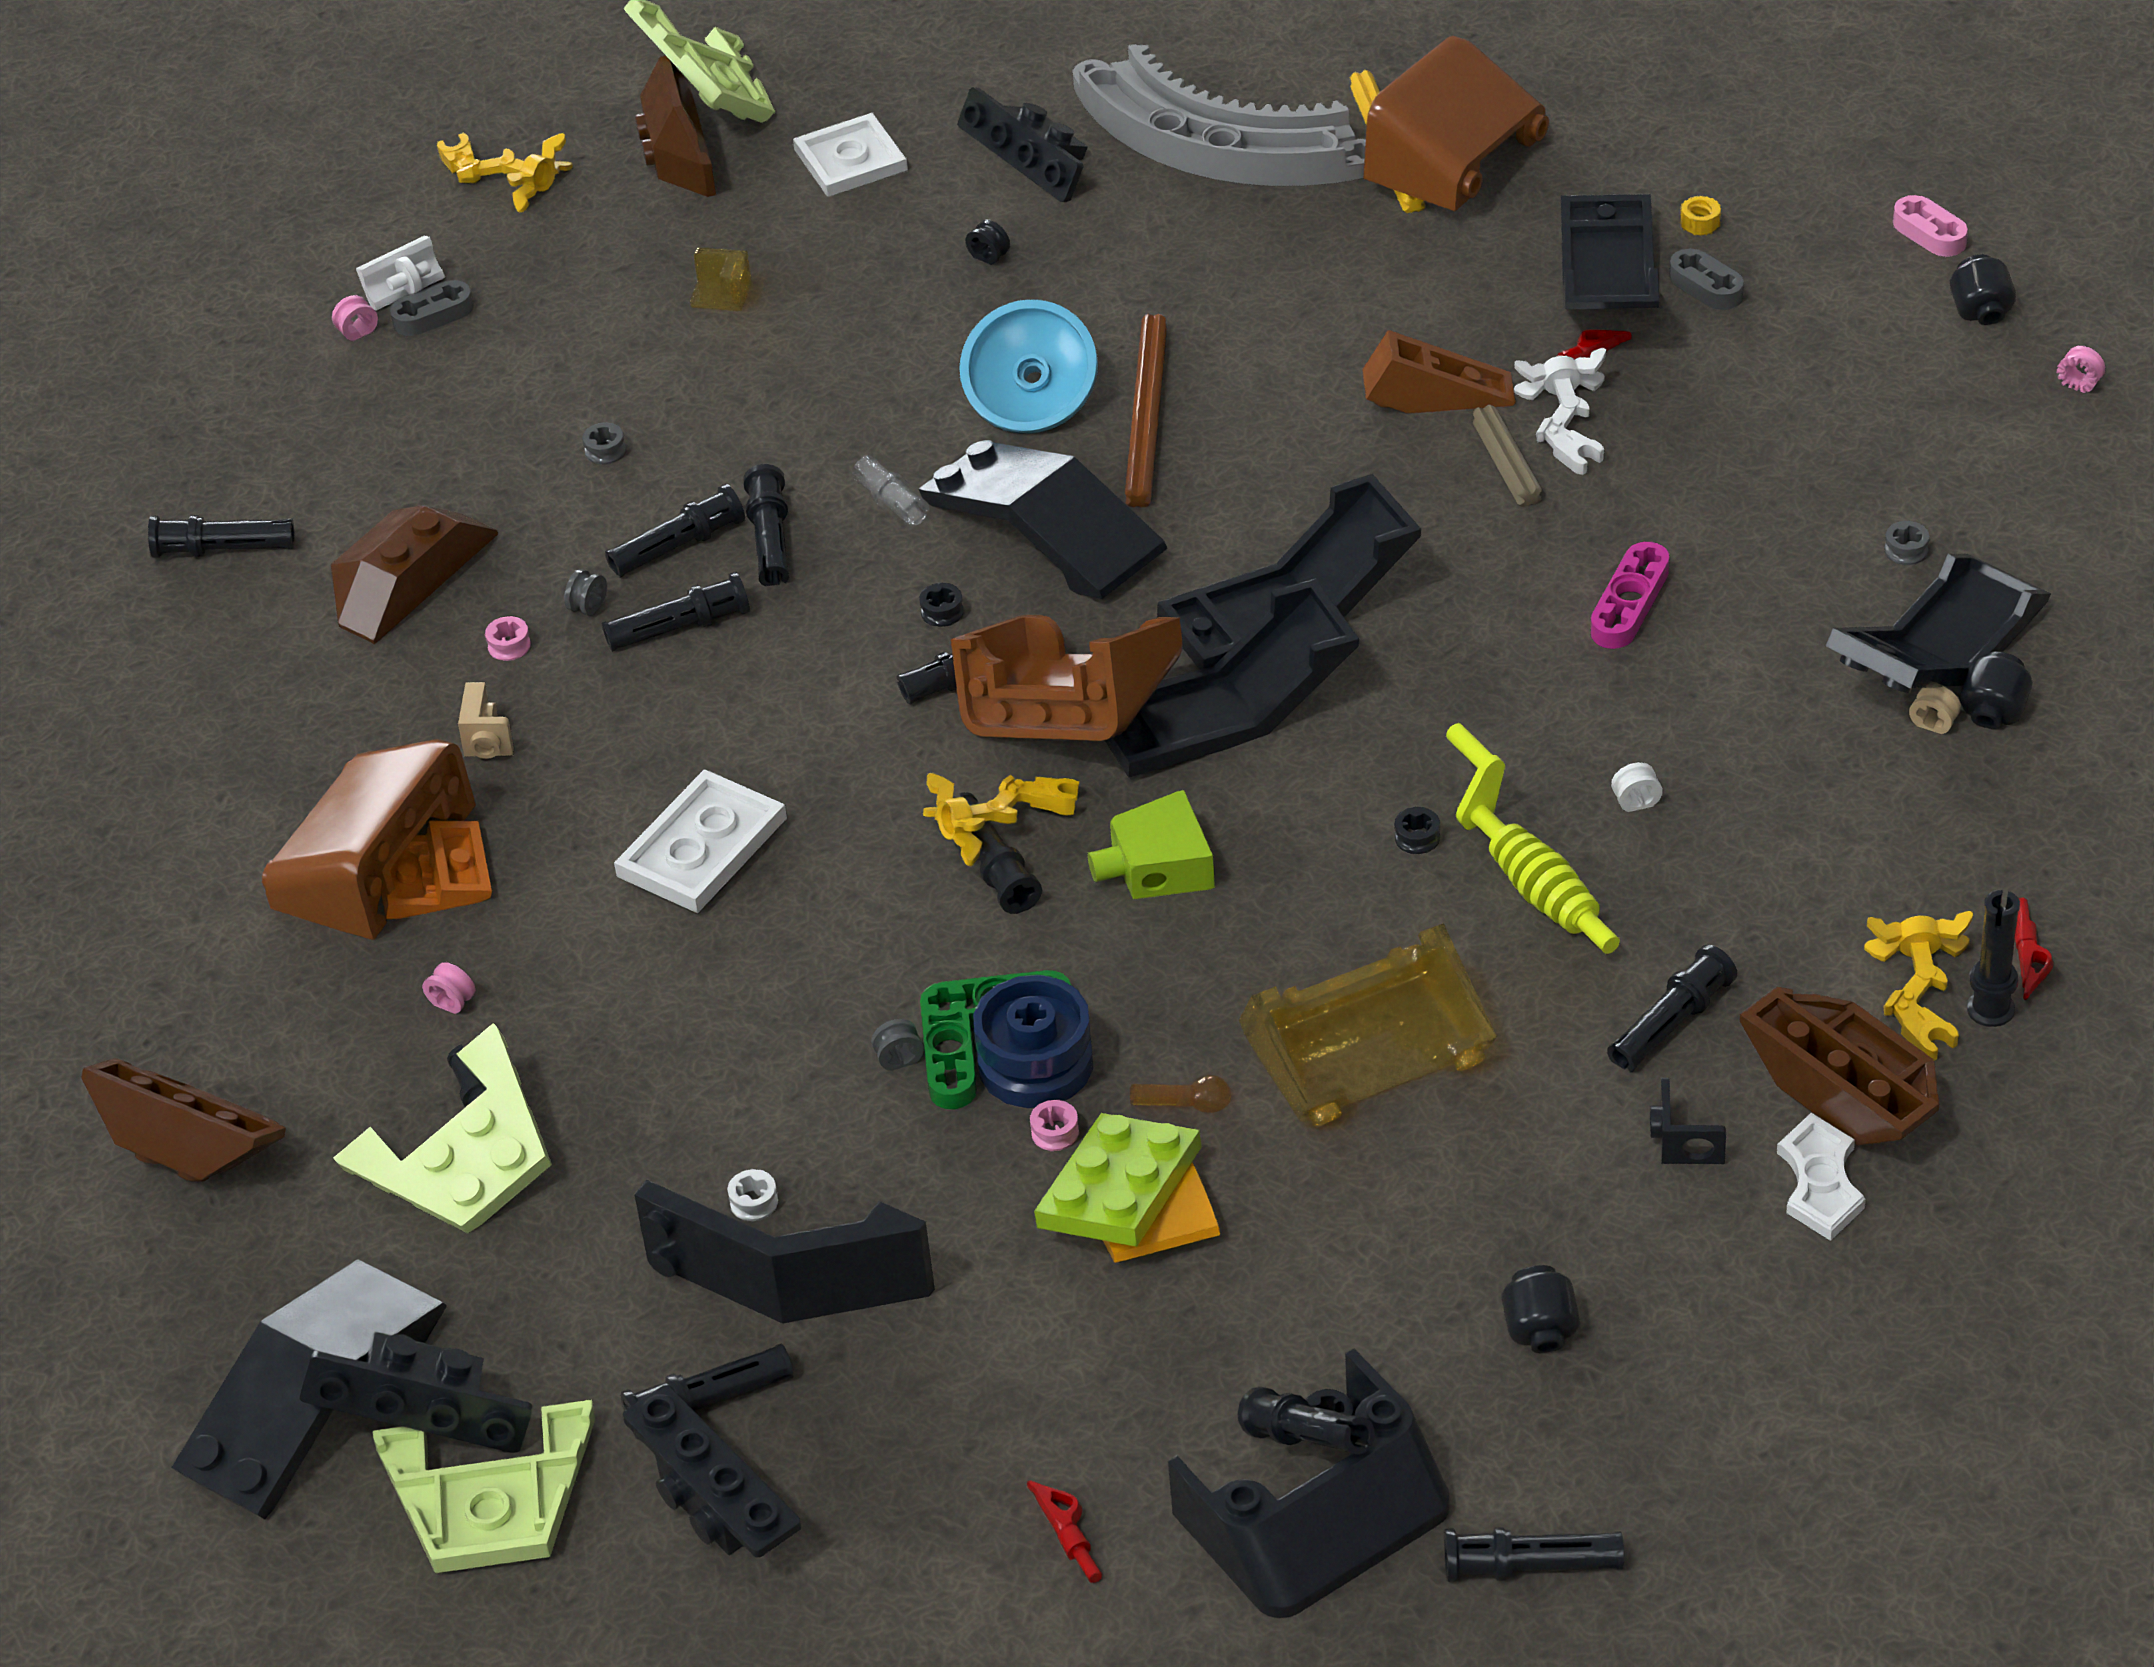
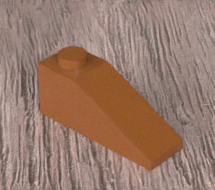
[1362,330,1515,413]

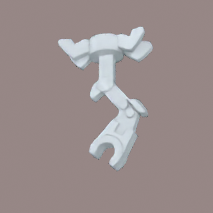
[1514,348,1606,475]

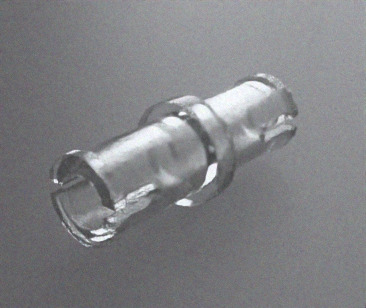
[852,456,929,526]

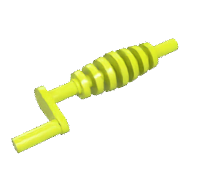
[1446,723,1620,954]

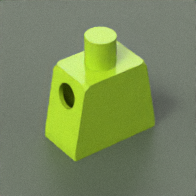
[1088,790,1215,899]

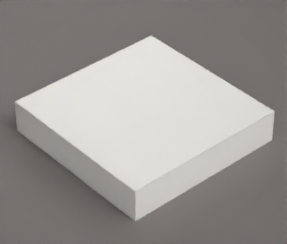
[793,113,907,197]

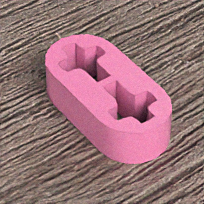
[1893,195,1968,257]

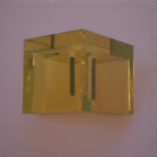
[690,247,752,311]

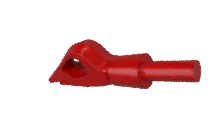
[1557,329,1632,360]
[2015,898,2054,1000]
[1026,1480,1102,1583]

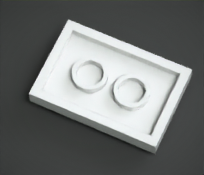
[614,769,787,913]

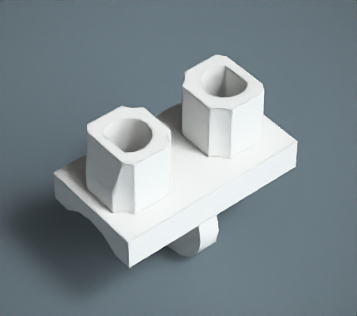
[356,236,445,311]

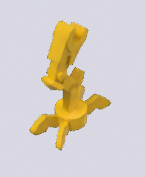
[437,133,573,212]
[923,773,1079,866]
[1864,911,1973,1061]

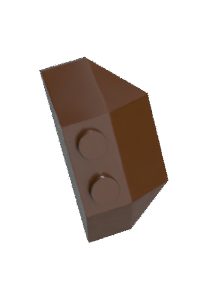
[635,56,716,197]
[331,506,498,644]
[1740,986,1939,1145]
[81,1058,286,1182]

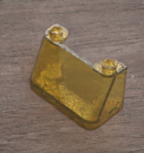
[1239,923,1497,1127]

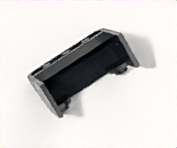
[1168,1348,1449,1618]

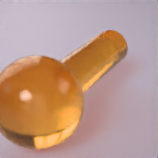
[1130,1075,1231,1113]

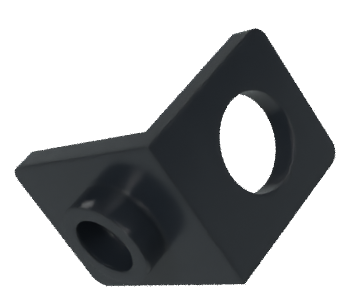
[1650,1078,1726,1164]

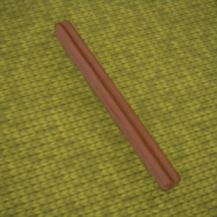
[1125,313,1167,508]

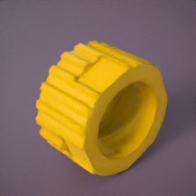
[1680,196,1721,236]

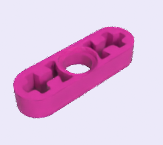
[1591,542,1669,649]

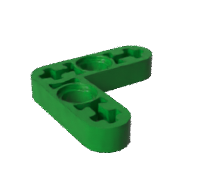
[920,970,1071,1110]

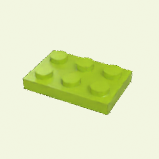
[1034,1113,1202,1247]

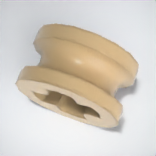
[1909,686,1961,734]

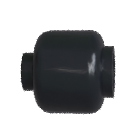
[1950,254,2016,325]
[1959,652,2033,729]
[1501,1265,1580,1353]

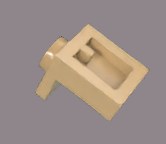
[458,682,514,759]

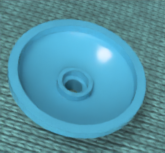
[960,300,1098,434]

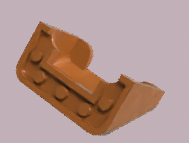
[1363,35,1549,211]
[951,615,1182,741]
[262,739,476,940]

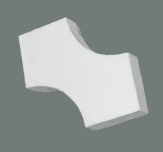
[1777,1113,1865,1241]

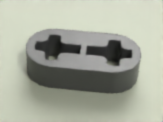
[1669,249,1744,310]
[390,280,474,336]

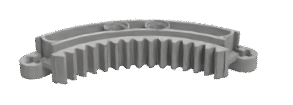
[1073,44,1366,186]

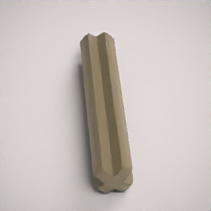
[1473,405,1541,507]

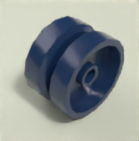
[973,975,1093,1108]

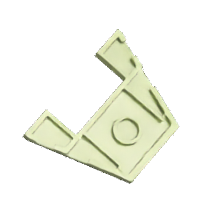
[623,0,775,123]
[334,1023,552,1233]
[373,1400,595,1573]

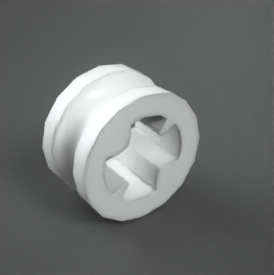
[1611,762,1663,812]
[727,1169,778,1221]

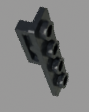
[957,87,1088,202]
[299,1331,533,1453]
[623,1385,801,1558]

